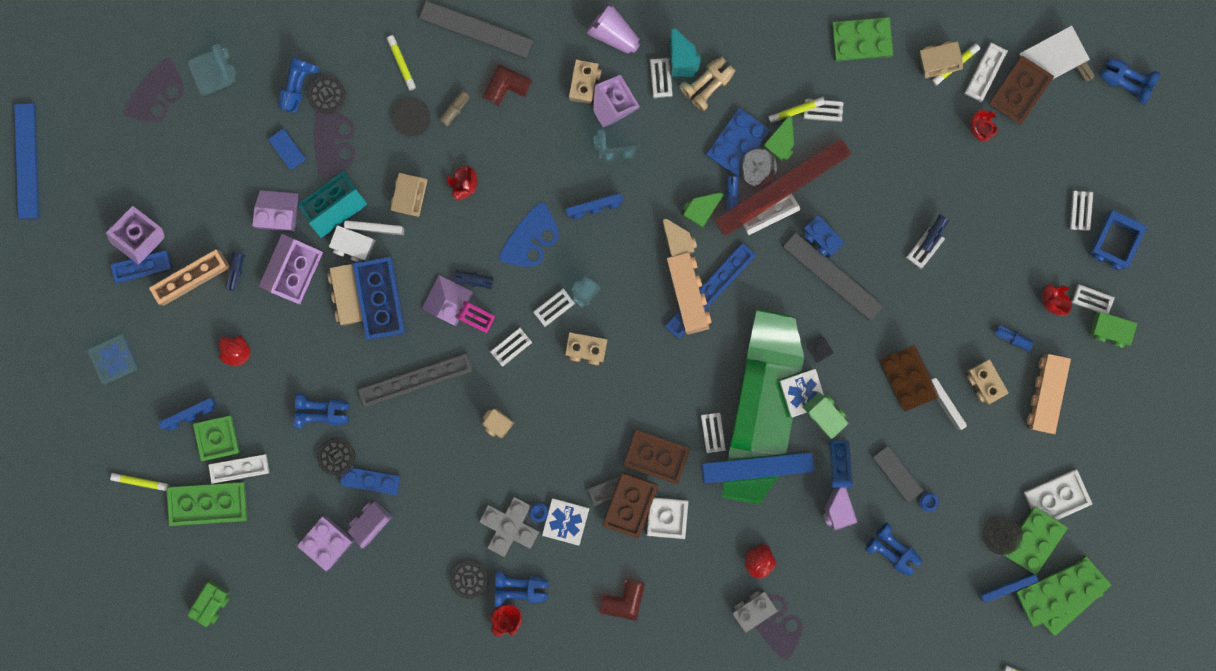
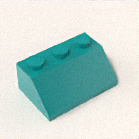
[670,29,700,78]
[297,171,367,238]

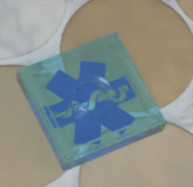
[87,334,139,385]

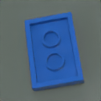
[706,108,770,177]

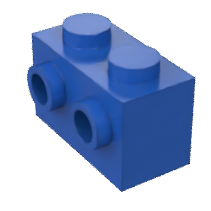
[802,215,845,258]

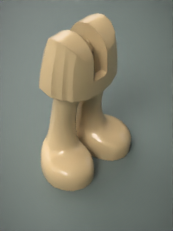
[679,57,735,111]

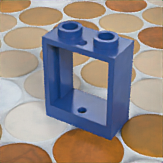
[1088,210,1148,271]

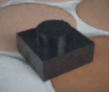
[807,337,834,363]

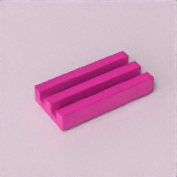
[456,301,495,333]

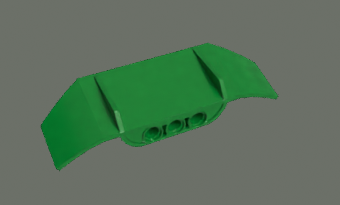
[721,309,804,504]

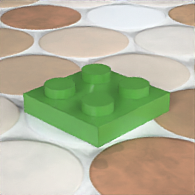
[193,415,240,461]

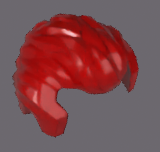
[969,110,998,141]
[447,166,477,200]
[1042,284,1072,316]
[217,335,250,366]
[745,543,776,578]
[490,604,522,637]

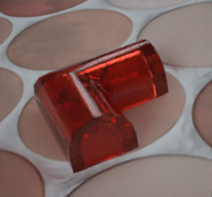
[482,64,533,107]
[600,579,645,621]

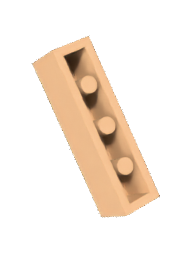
[149,249,230,306]
[667,253,712,335]
[1027,354,1071,434]

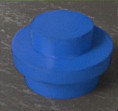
[919,492,939,512]
[529,503,548,522]

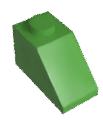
[763,116,794,162]
[682,193,723,228]

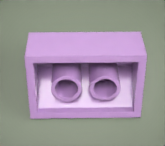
[259,234,323,304]

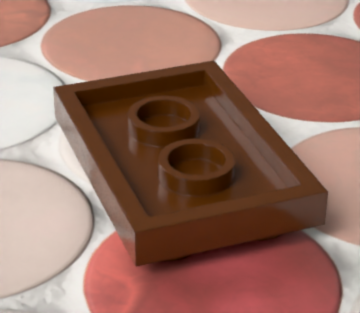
[989,55,1055,125]
[880,344,940,412]
[623,430,690,485]
[602,472,658,539]

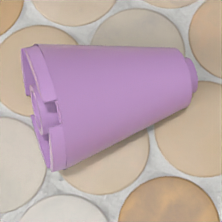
[586,2,640,54]

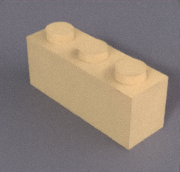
[328,264,363,326]

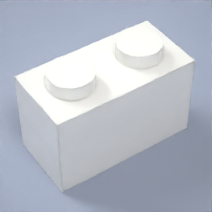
[329,225,375,263]

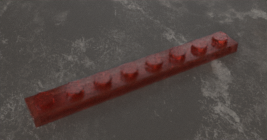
[714,138,852,237]

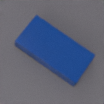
[268,128,307,171]

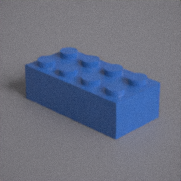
[353,257,407,340]

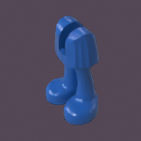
[278,57,319,113]
[1100,58,1161,105]
[294,393,350,429]
[865,522,923,577]
[495,571,549,607]

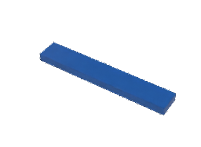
[14,104,39,219]
[664,242,756,339]
[701,453,815,484]

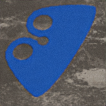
[499,202,559,267]

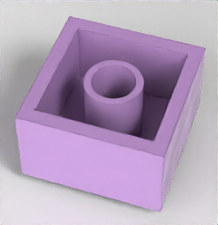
[106,206,165,265]
[297,515,354,571]

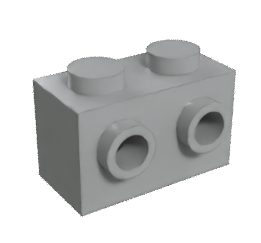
[732,590,778,633]

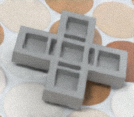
[480,497,539,557]

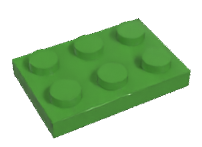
[832,17,893,61]
[1003,506,1068,575]

